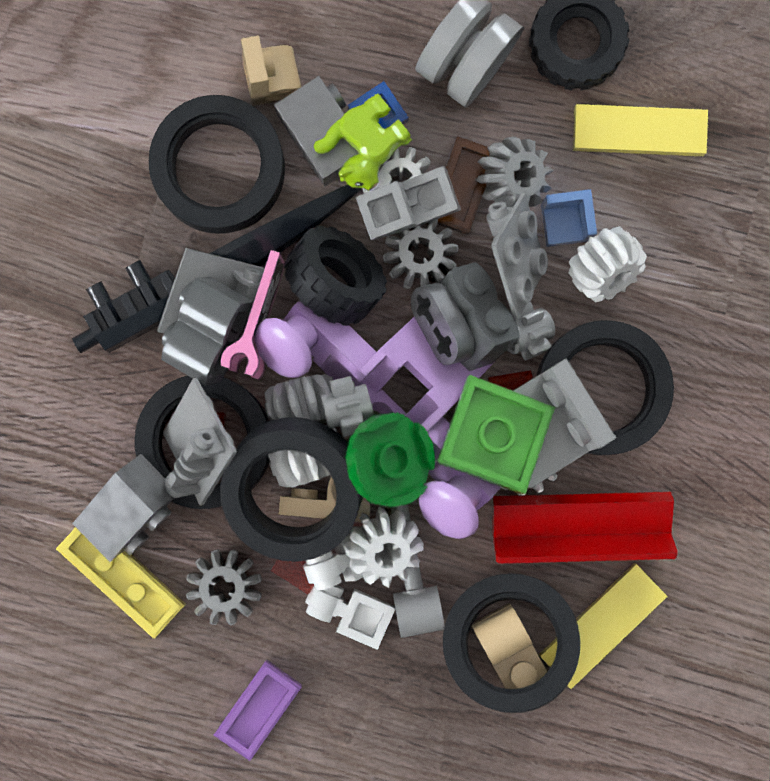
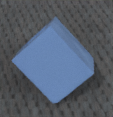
[541,189,597,247]

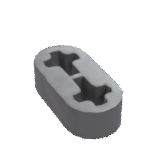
[411,283,475,365]

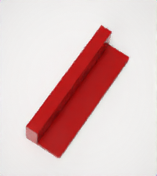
[492,492,678,563]

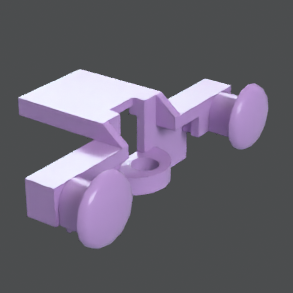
[255,301,501,539]

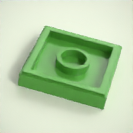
[436,375,555,495]

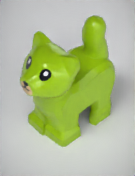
[314,94,412,191]

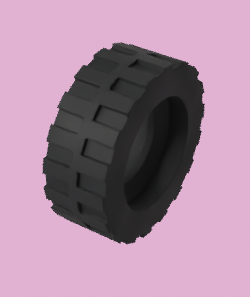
[529,0,630,91]
[284,226,387,326]

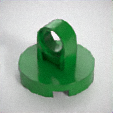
[346,413,436,507]

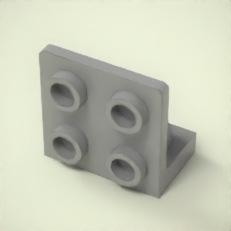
[514,359,616,489]

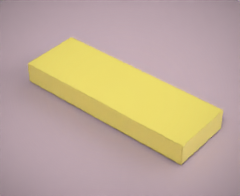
[573,104,708,156]
[56,527,186,639]
[539,563,668,689]

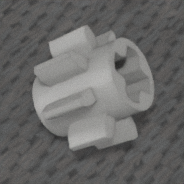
[507,301,555,361]
[320,376,374,437]

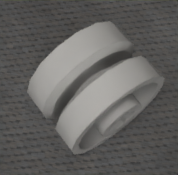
[415,0,524,108]

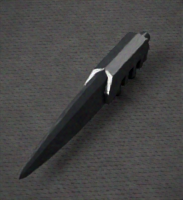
[72,184,362,353]

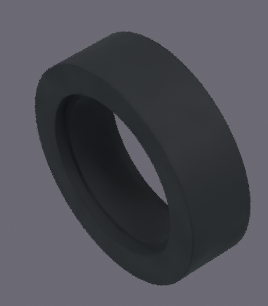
[149,95,285,234]
[536,320,674,455]
[134,376,270,509]
[220,417,363,562]
[443,573,580,713]

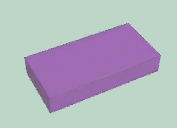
[214,659,302,761]

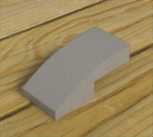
[356,166,461,240]

